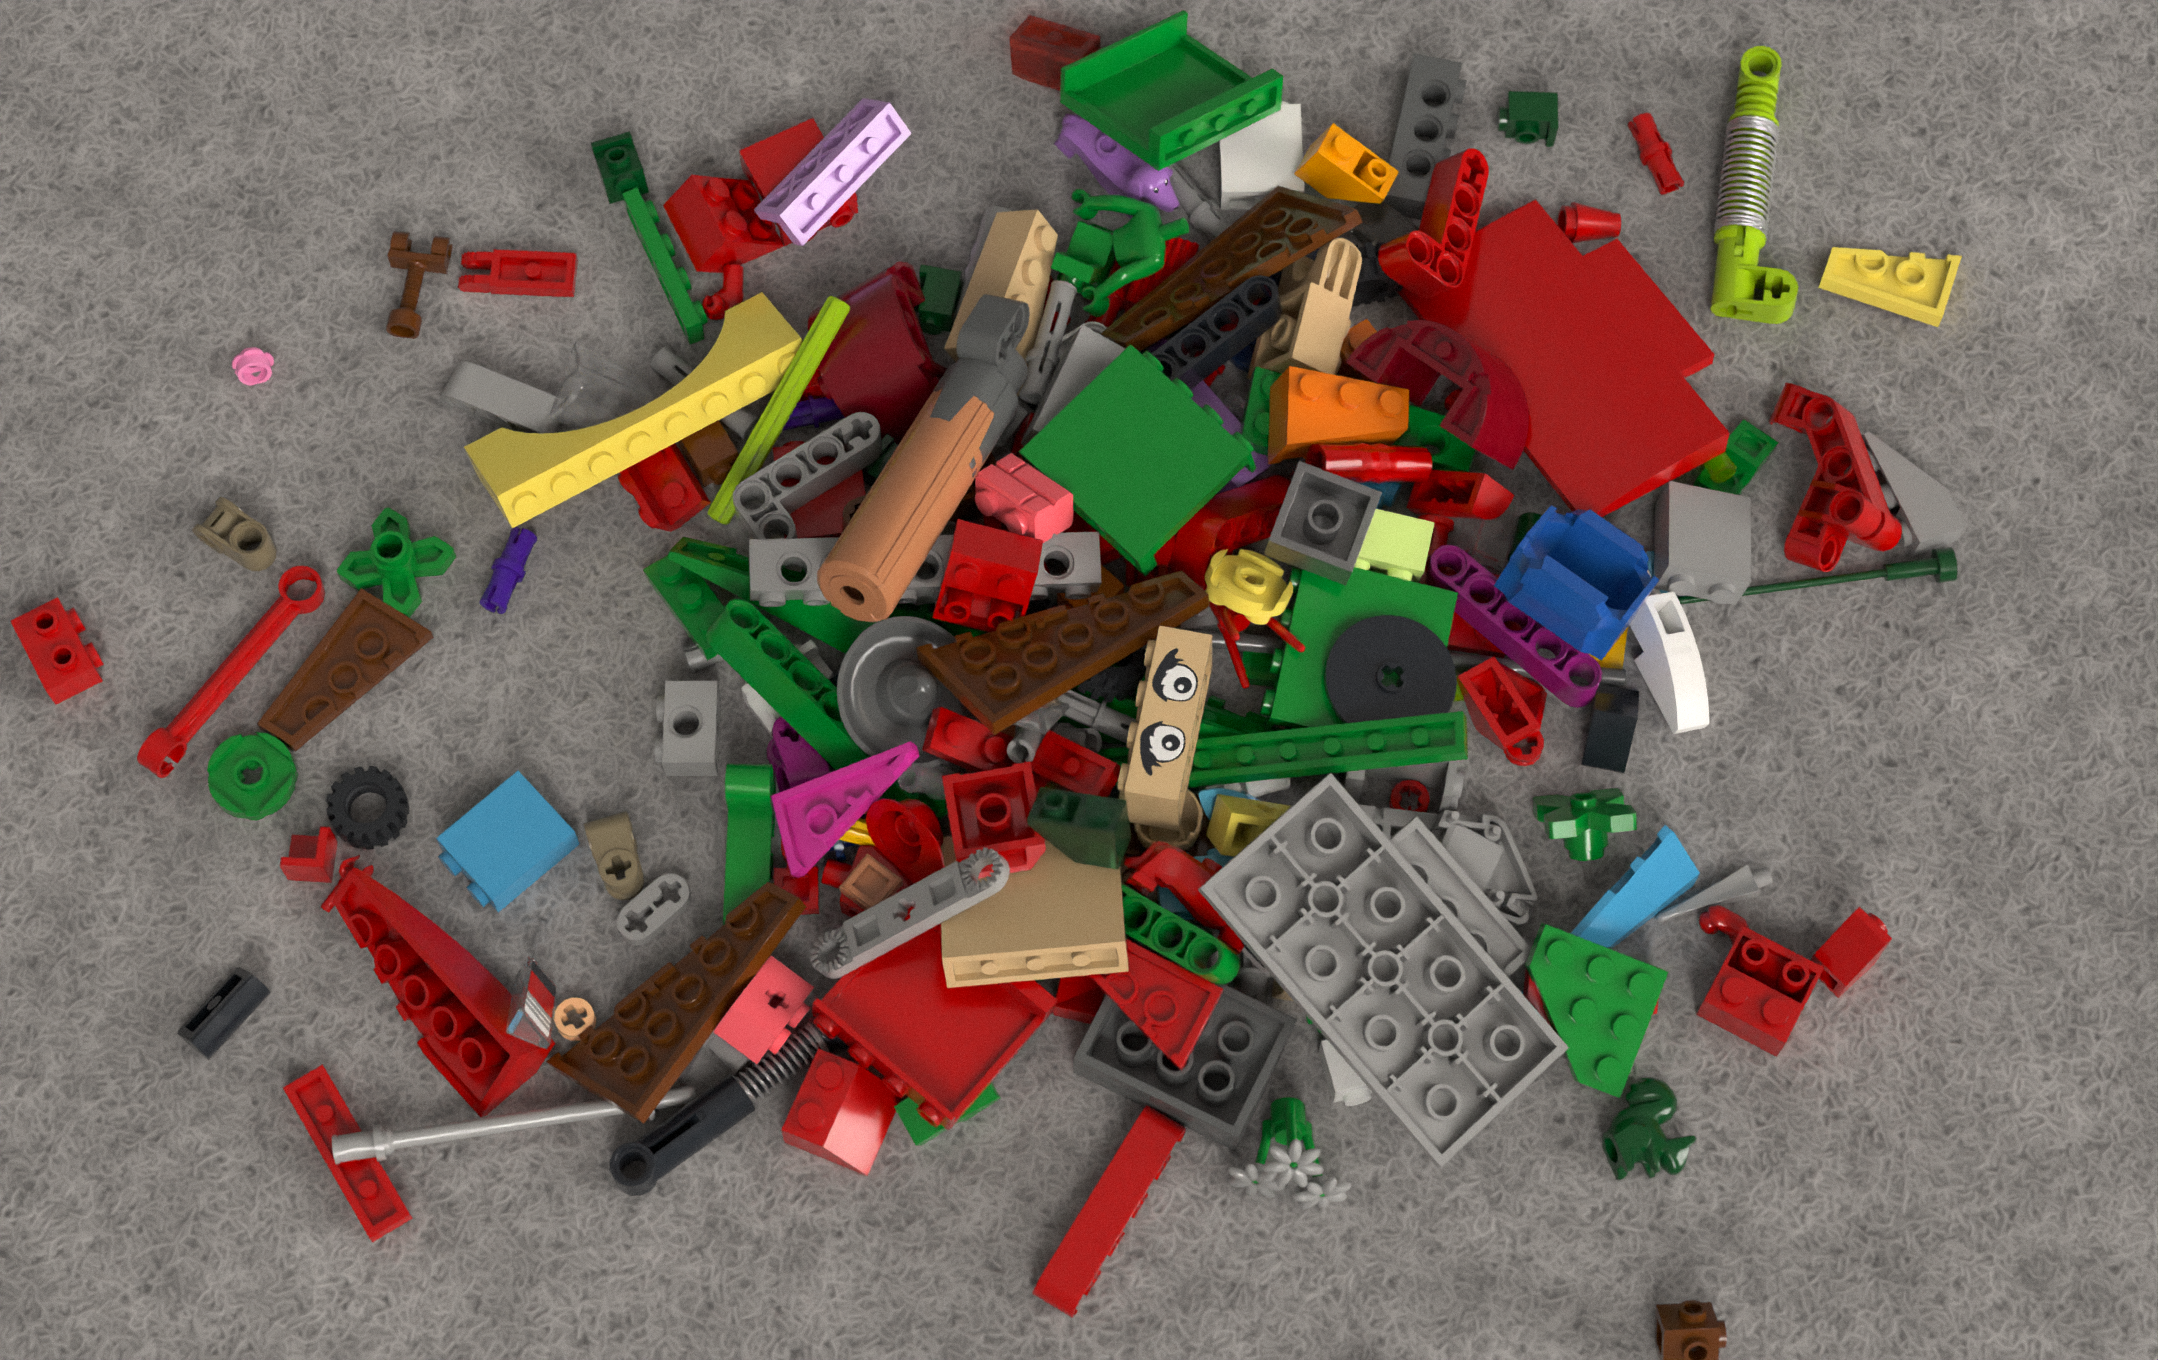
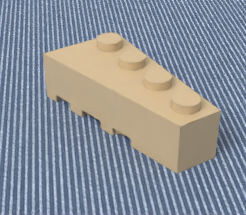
[944,209,1058,396]

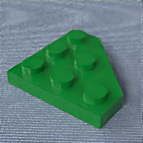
[1525,922,1668,1098]

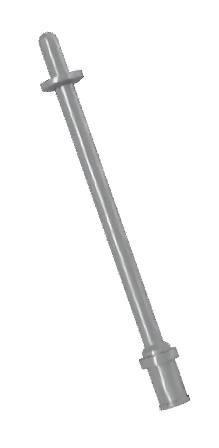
[331,1086,697,1164]

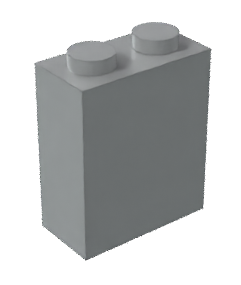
[1654,481,1751,605]

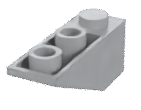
[1862,432,1966,557]

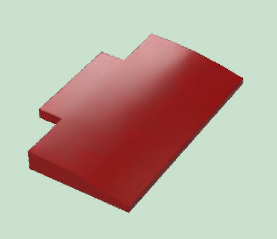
[1397,199,1730,517]

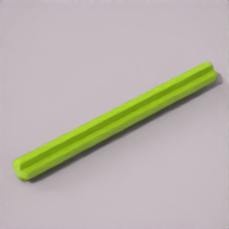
[708,296,850,525]

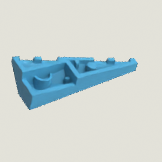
[1521,825,1700,994]

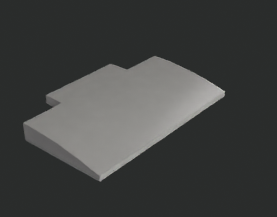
[1198,773,1569,1168]

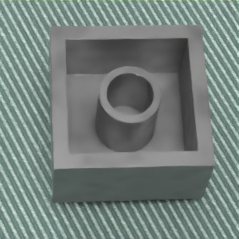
[1264,461,1382,585]

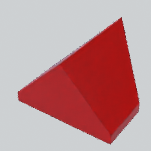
[1457,656,1547,750]

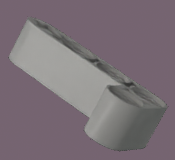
[733,412,882,539]

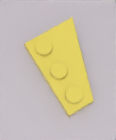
[1818,247,1962,327]

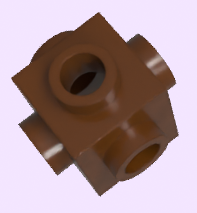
[1655,1300,1727,1360]

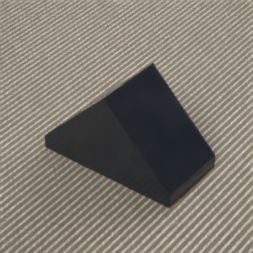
[1581,684,1639,773]

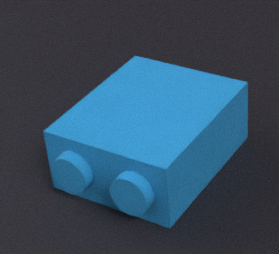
[436,771,579,912]

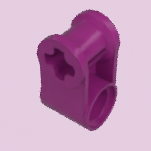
[766,717,830,793]

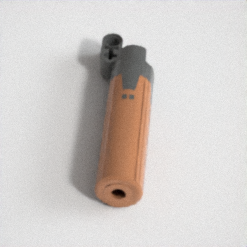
[817,294,1030,622]

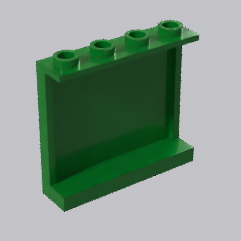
[1060,10,1283,171]
[1019,344,1257,577]
[1260,567,1458,731]

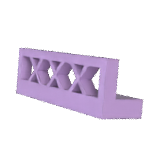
[754,98,912,246]

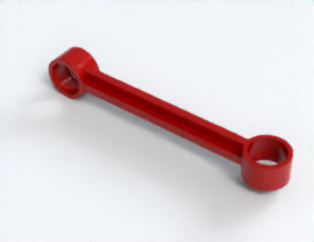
[137,566,325,778]

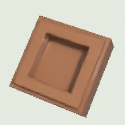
[839,853,903,910]

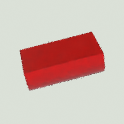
[1406,470,1514,520]

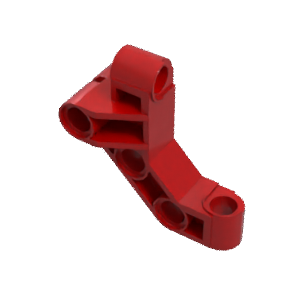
[1769,383,1902,572]

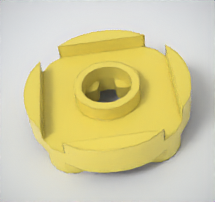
[1205,549,1293,625]

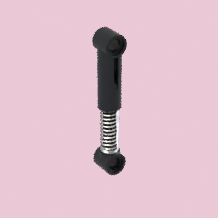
[610,1016,849,1196]

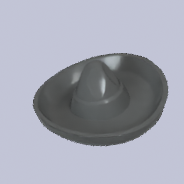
[837,616,981,769]

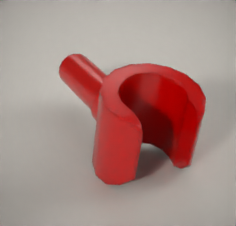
[320,855,374,913]

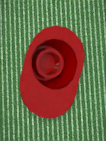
[866,798,945,884]

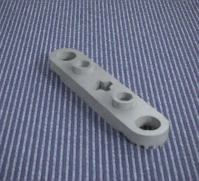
[810,848,1010,979]

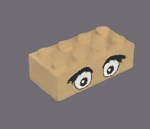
[1118,626,1212,831]

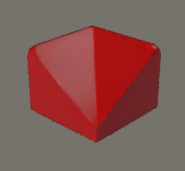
[1053,975,1105,1024]

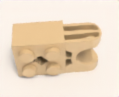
[1247,238,1362,379]

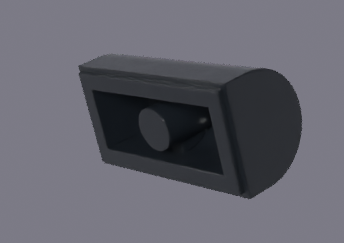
[177,967,271,1060]

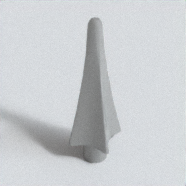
[1656,864,1773,922]

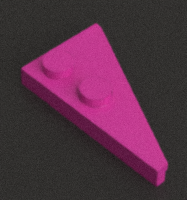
[771,741,920,878]

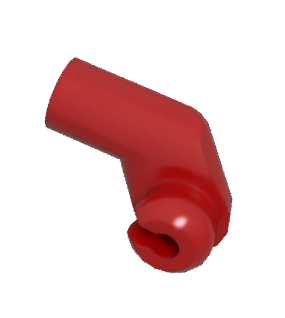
[702,264,744,320]
[1698,905,1750,945]

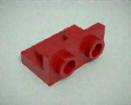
[618,443,711,532]

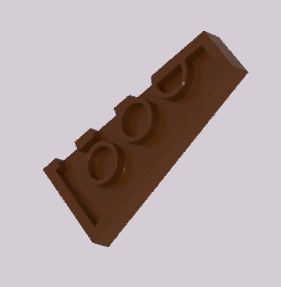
[257,588,434,752]

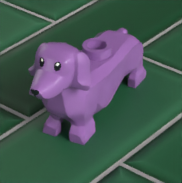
[1054,113,1180,219]

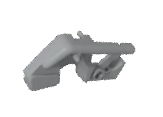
[1358,804,1537,927]

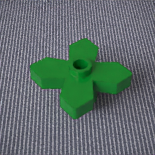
[337,507,456,618]
[1532,788,1637,861]

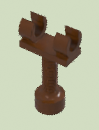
[386,231,453,339]

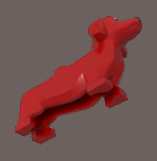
[1124,841,1244,954]

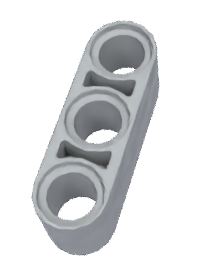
[440,360,568,434]

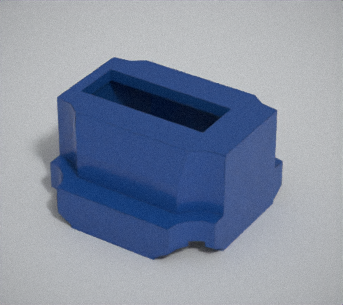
[1494,505,1659,660]

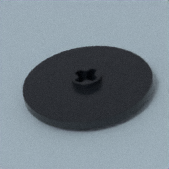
[1324,615,1457,724]

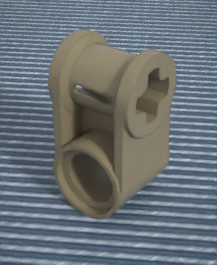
[192,497,277,571]
[584,811,644,900]

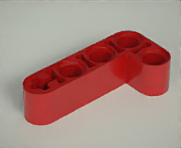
[1378,148,1489,299]
[1170,475,1291,591]

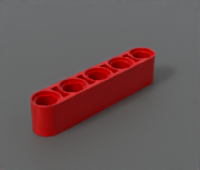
[1032,1105,1187,1318]

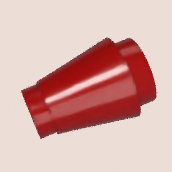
[1557,202,1621,243]

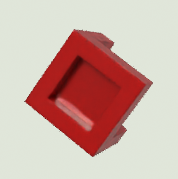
[279,826,338,883]

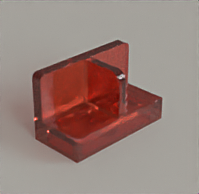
[1009,15,1101,91]

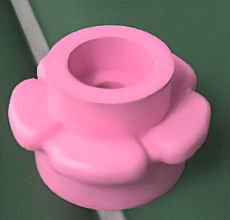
[232,347,274,386]

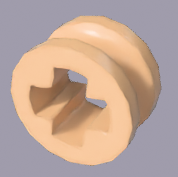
[554,997,596,1041]

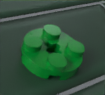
[207,732,298,821]

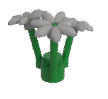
[1228,1097,1351,1210]

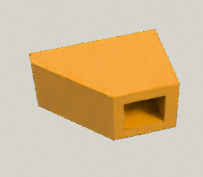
[1294,123,1399,204]

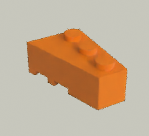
[1268,366,1409,464]

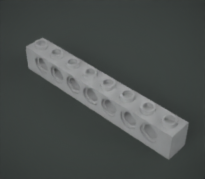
[748,532,1102,607]

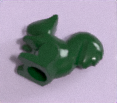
[1602,1077,1696,1180]

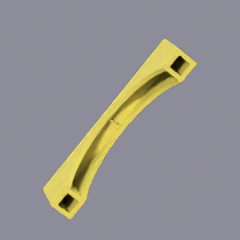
[464,292,802,528]

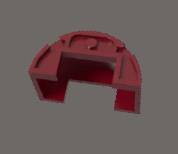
[808,261,947,445]
[1346,320,1529,470]

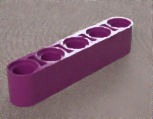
[1426,545,1602,708]

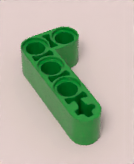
[723,763,776,925]

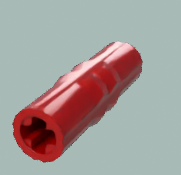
[1305,443,1432,484]

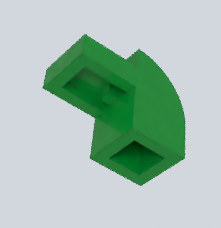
[1051,221,1116,294]

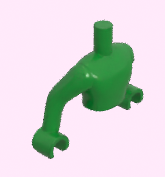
[1071,189,1189,317]

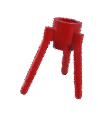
[1209,601,1305,689]

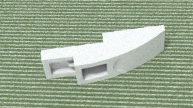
[1629,570,1709,734]

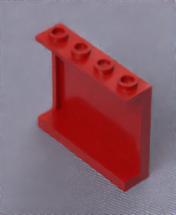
[812,906,1058,1131]

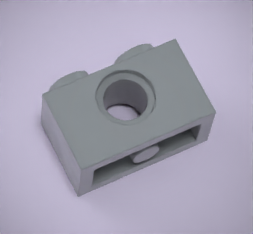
[655,681,721,776]

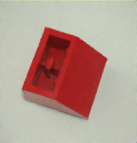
[663,175,784,273]
[932,519,1043,632]
[1696,926,1824,1057]

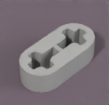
[616,873,691,946]

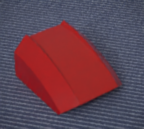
[942,761,1046,879]

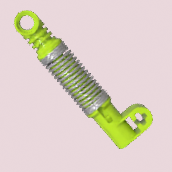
[1711,46,1798,324]

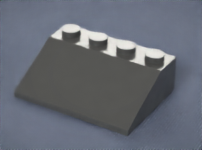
[1073,941,1297,1151]

